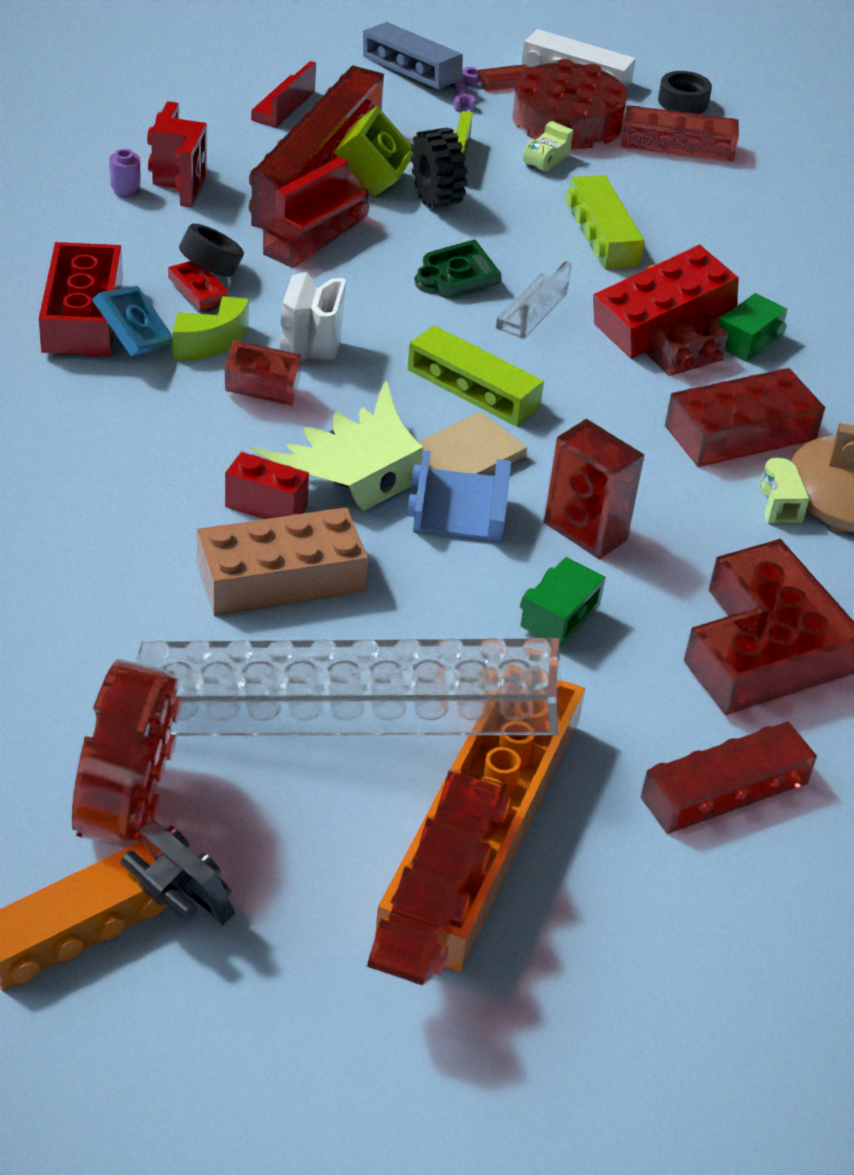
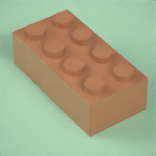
[197,507,368,616]

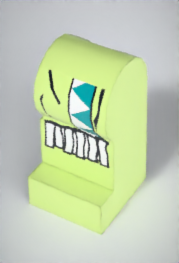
[523,121,573,172]
[760,458,810,524]

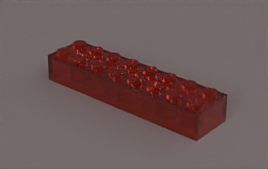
[248,65,384,235]

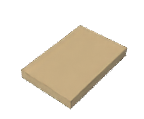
[419,411,528,476]

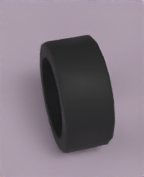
[658,71,712,115]
[179,223,244,277]

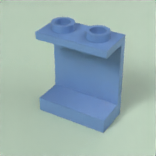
[407,450,511,543]

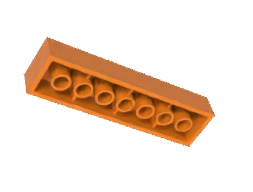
[375,662,586,973]

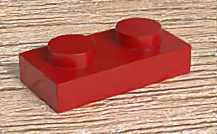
[168,261,229,311]

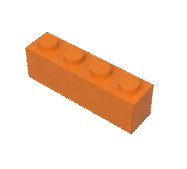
[0,841,168,991]

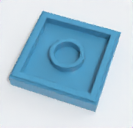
[92,286,173,356]

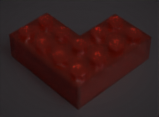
[684,538,854,715]

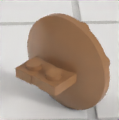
[791,423,854,533]

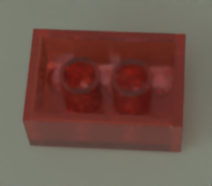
[543,418,645,560]

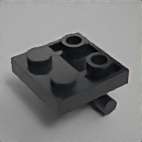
[120,818,236,926]

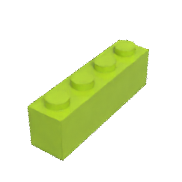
[565,175,645,269]
[407,325,544,427]

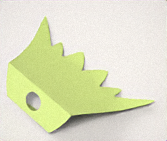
[250,381,423,511]

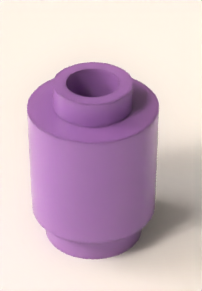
[109,149,141,198]

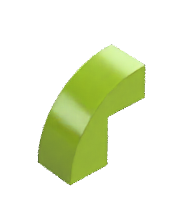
[173,296,249,360]

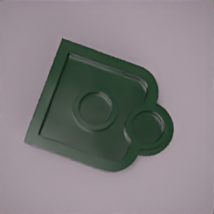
[414,239,501,297]

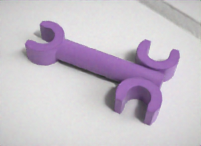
[449,67,478,112]

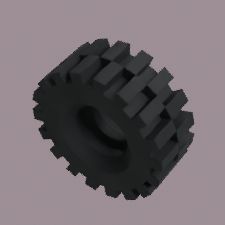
[411,127,468,208]

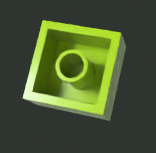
[334,106,413,197]

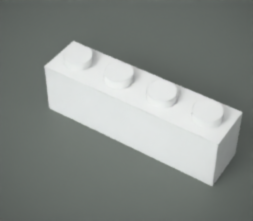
[521,29,636,96]

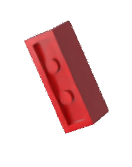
[251,61,316,128]
[275,157,365,233]

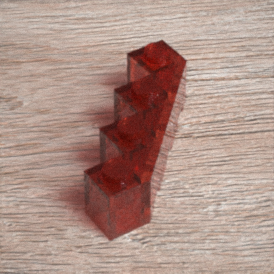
[366,769,511,986]

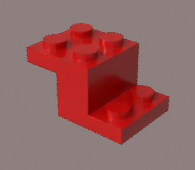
[147,101,207,207]

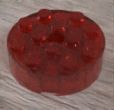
[512,59,628,149]
[72,659,183,848]

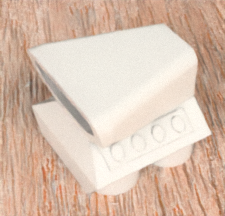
[280,272,346,366]

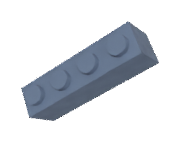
[363,22,463,90]

